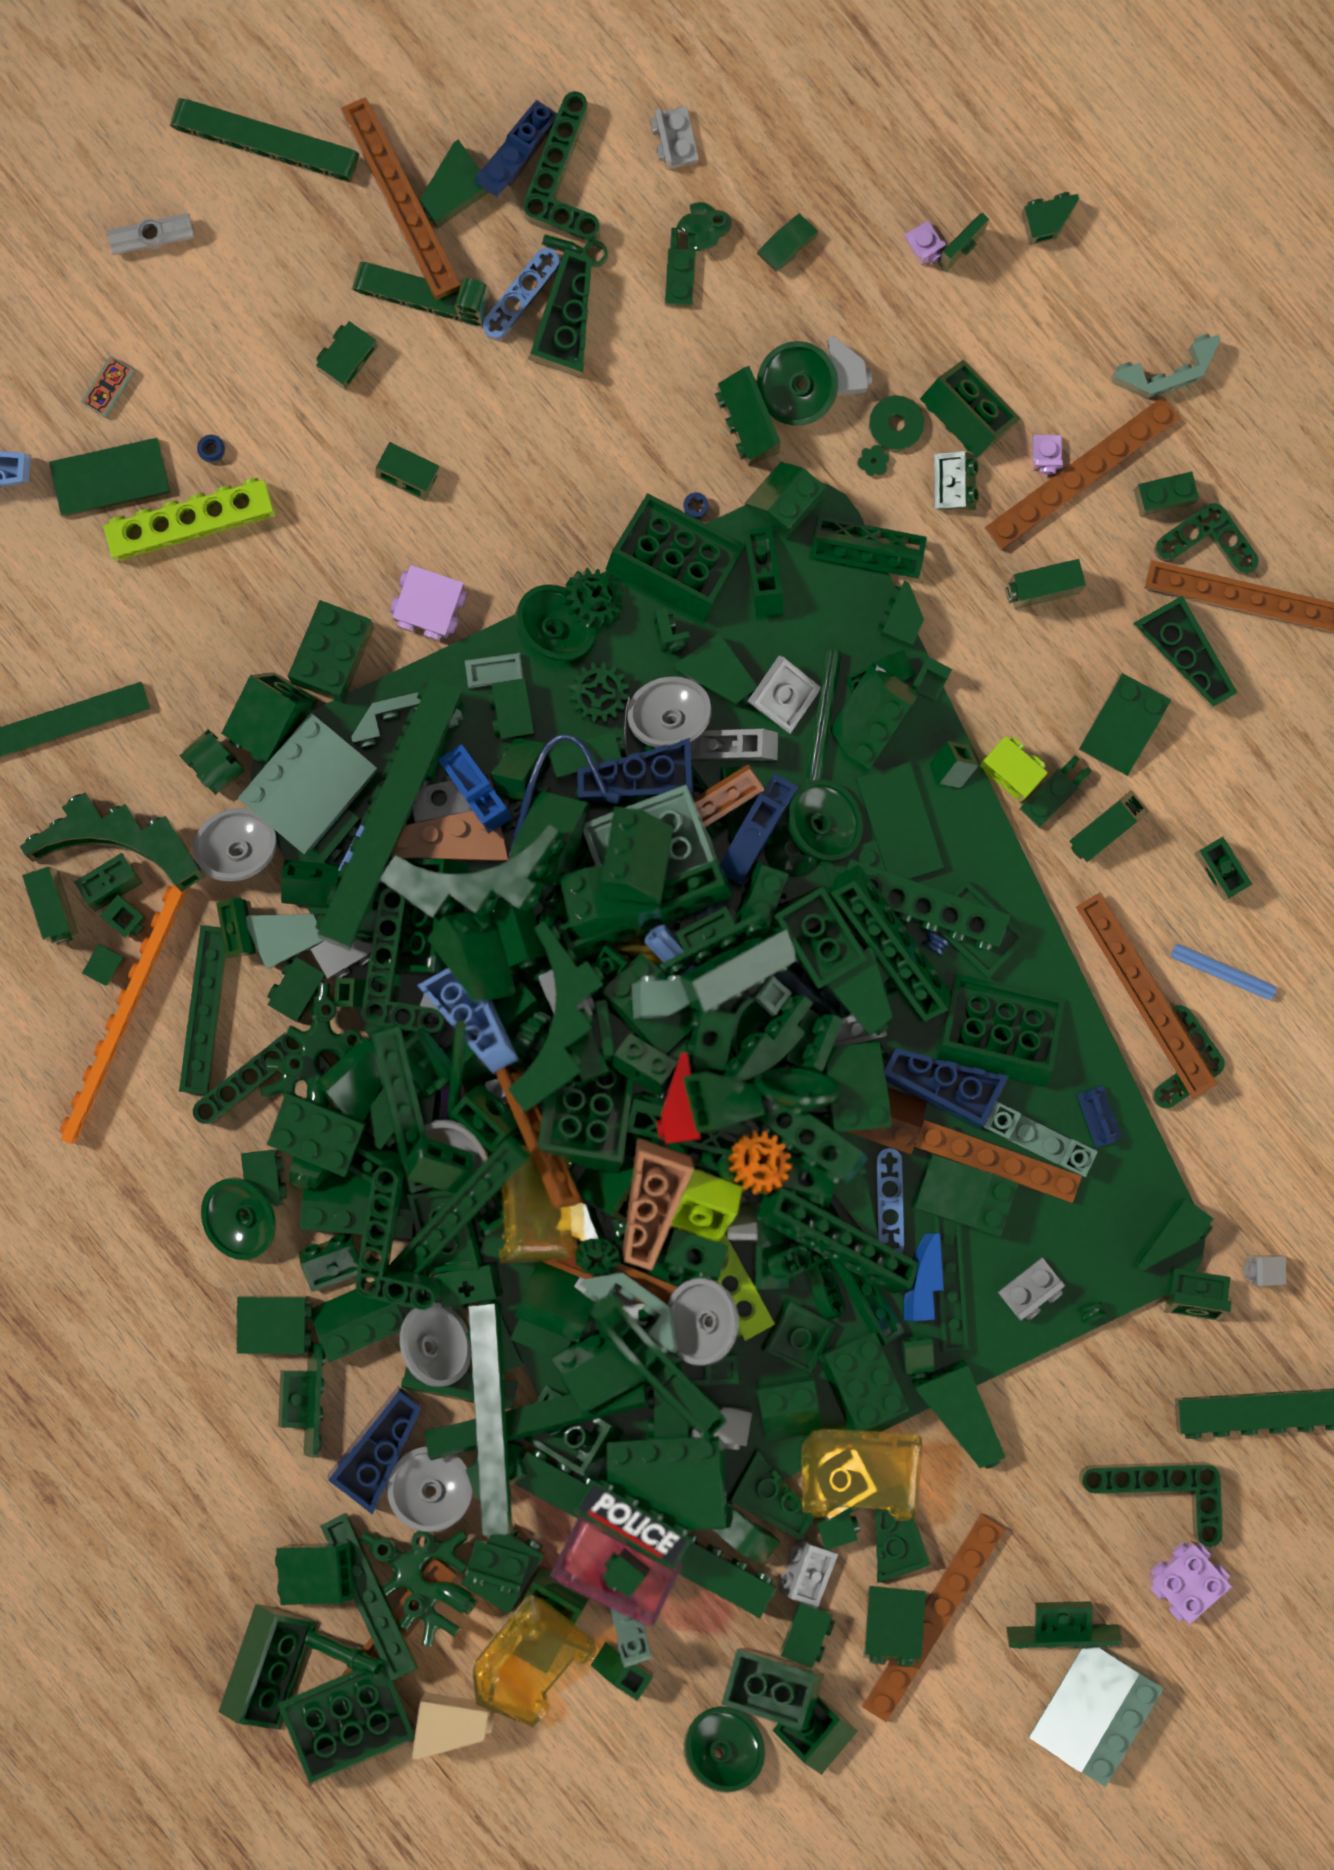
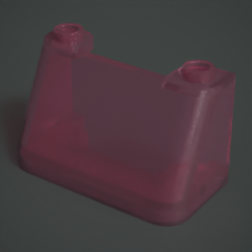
[549,1516,683,1628]

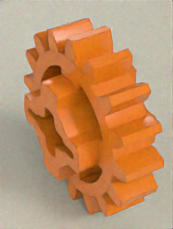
[728,1131,791,1194]

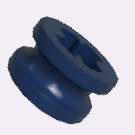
[683,492,708,519]
[921,931,950,956]

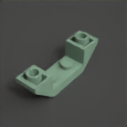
[1111,334,1220,399]
[351,692,464,748]
[983,1102,1098,1177]
[580,1273,679,1353]
[599,1571,652,1667]

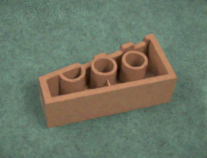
[392,811,509,862]
[623,1139,693,1270]

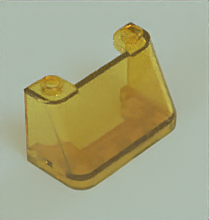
[494,1145,577,1264]
[801,1430,922,1521]
[473,1595,596,1728]

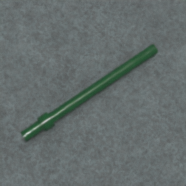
[445,1020,467,1124]

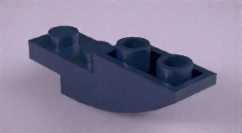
[474,100,558,198]
[720,773,798,886]

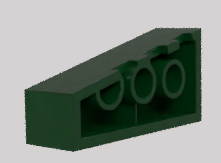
[528,249,592,378]
[1133,595,1238,708]

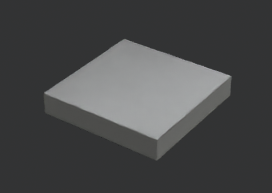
[747,656,821,734]

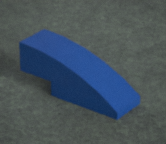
[438,744,512,834]
[904,1233,943,1321]

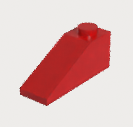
[657,1053,700,1144]

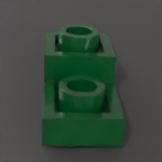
[757,213,818,272]

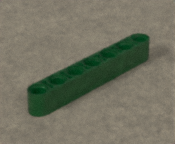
[169,98,360,182]

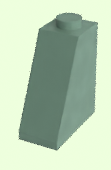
[246,913,324,969]

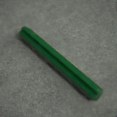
[806,649,842,783]

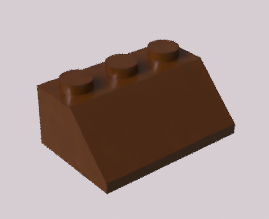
[846,1087,927,1154]

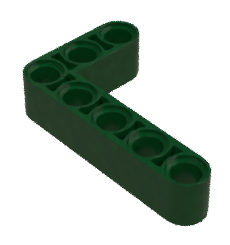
[523,91,600,244]
[352,261,490,326]
[362,887,445,1034]
[192,1032,332,1124]
[355,1159,441,1310]
[1079,1462,1223,1547]
[713,1501,781,1564]

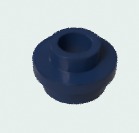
[197,435,225,463]

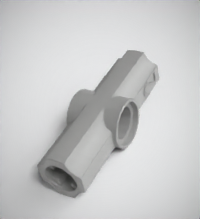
[107,213,195,255]

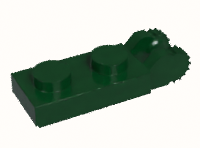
[665,227,696,307]
[1019,755,1092,828]

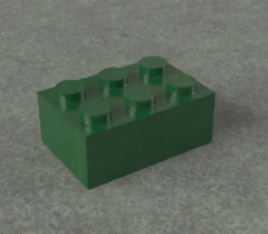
[288,600,374,703]
[817,1332,909,1434]
[721,1648,824,1731]

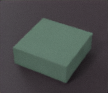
[752,975,792,1015]

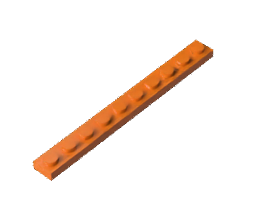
[59,884,188,1144]

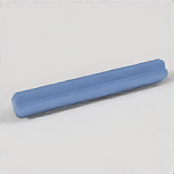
[1171,944,1277,1000]

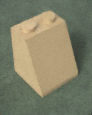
[412,1692,495,1760]

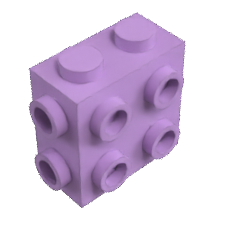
[390,565,468,641]
[1148,1541,1232,1625]

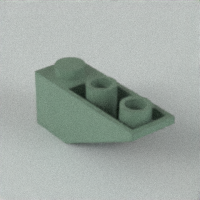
[632,976,689,1019]

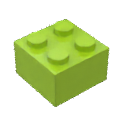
[979,736,1048,803]
[670,1169,743,1242]

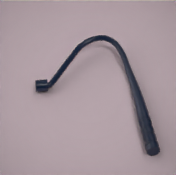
[508,734,621,861]

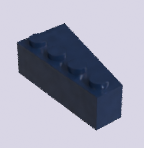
[578,738,692,804]
[884,1048,1009,1129]
[328,1386,421,1515]

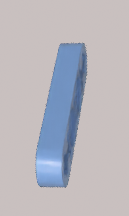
[483,248,560,340]
[876,1148,904,1253]

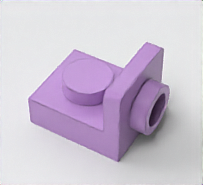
[904,221,947,265]
[1032,435,1063,475]

